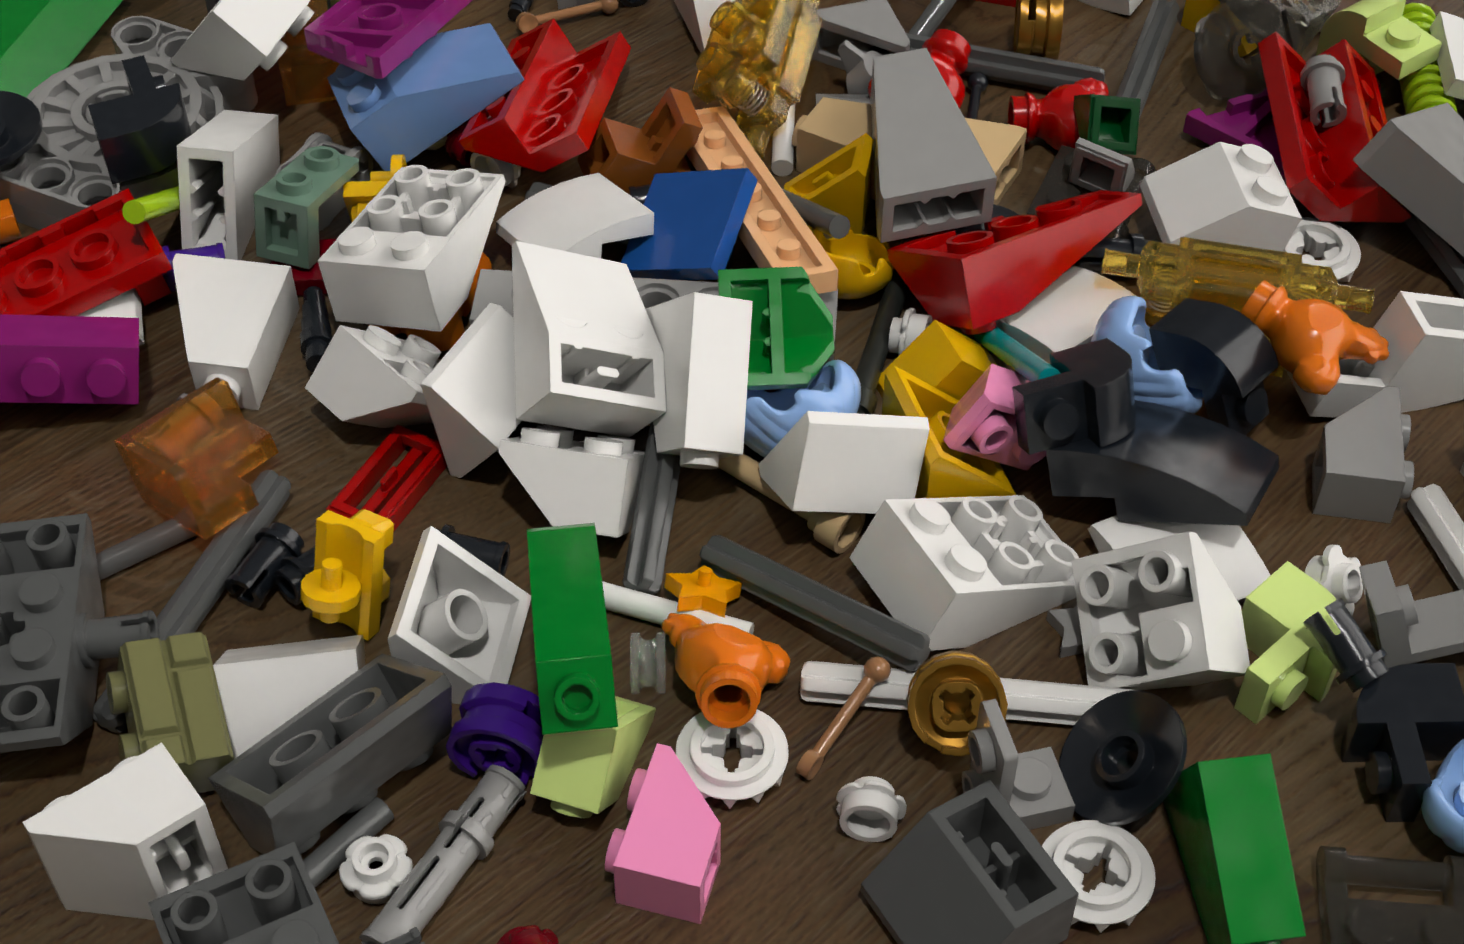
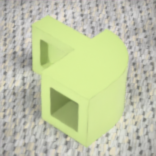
[1316,0,1442,80]
[1234,561,1340,724]

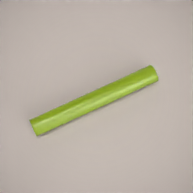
[122,186,180,224]

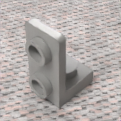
[1359,560,1464,668]
[962,699,1075,830]

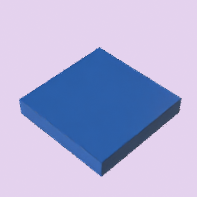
[621,168,758,280]

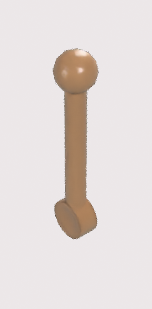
[516,0,619,33]
[796,656,891,780]

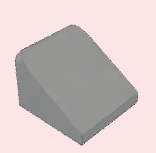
[1067,137,1135,192]

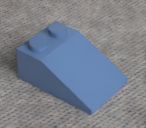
[327,23,525,171]

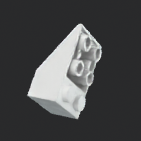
[318,165,505,332]
[512,241,666,438]
[849,495,1079,651]

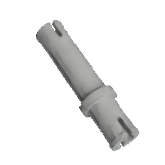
[359,765,527,944]

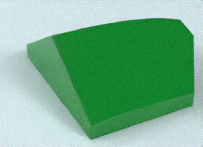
[718,267,834,390]

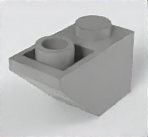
[1311,386,1414,523]

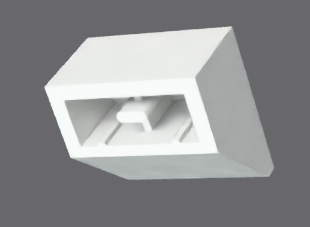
[22,742,228,920]

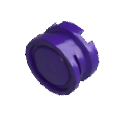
[446,682,544,786]

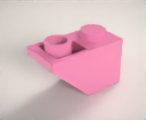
[943,364,1046,471]
[605,743,721,924]

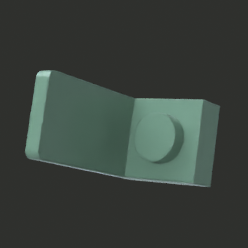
[253,146,359,269]

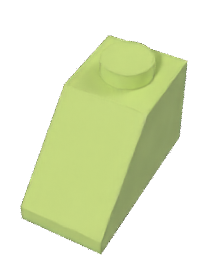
[530,696,656,818]

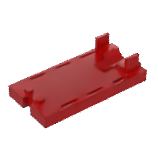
[0,188,173,316]

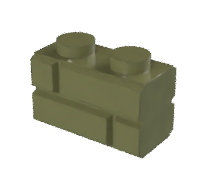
[106,632,234,793]

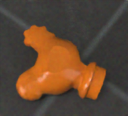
[1240,280,1389,395]
[661,613,790,728]

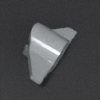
[838,40,883,94]

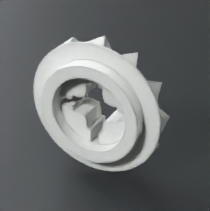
[1273,217,1361,290]
[676,709,789,809]
[1042,820,1156,933]

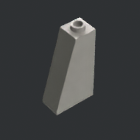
[870,48,997,243]
[1353,102,1464,257]

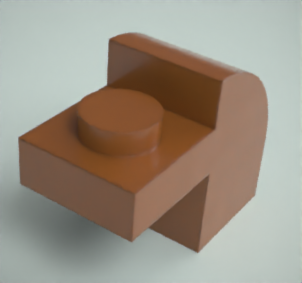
[577,87,703,194]

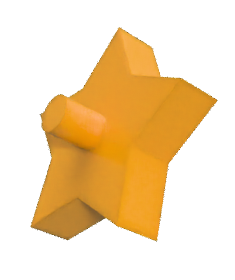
[664,565,742,618]

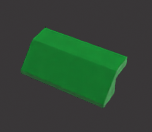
[0,0,123,97]

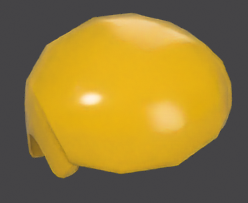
[811,228,895,300]

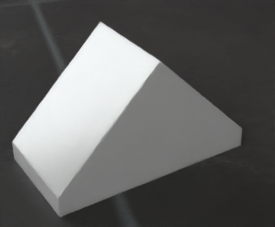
[809,0,910,70]

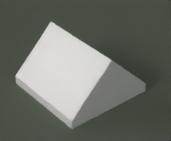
[420,303,522,478]
[758,411,930,514]
[388,526,531,704]
[213,635,365,759]

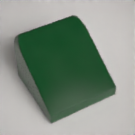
[1074,94,1141,155]

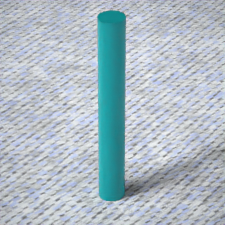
[974,327,1061,382]

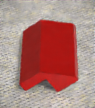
[459,18,631,172]
[1258,31,1412,223]

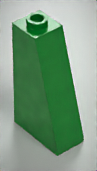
[527,523,618,735]

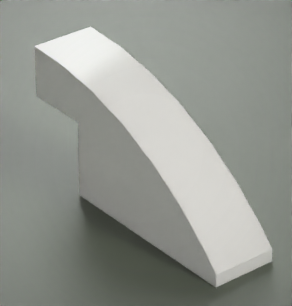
[1287,291,1464,417]

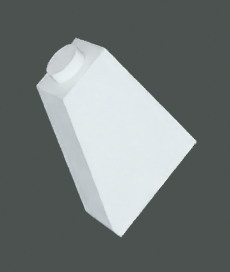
[177,110,280,260]
[172,253,300,410]
[646,292,753,469]

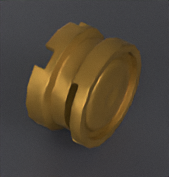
[1013,0,1064,60]
[907,650,1008,757]

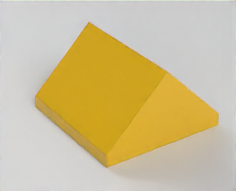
[882,365,1016,498]

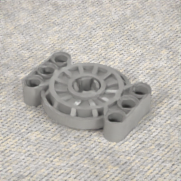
[0,16,258,230]

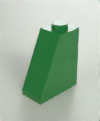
[1163,753,1306,944]

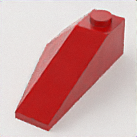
[887,190,1143,335]

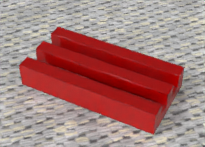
[326,424,447,531]

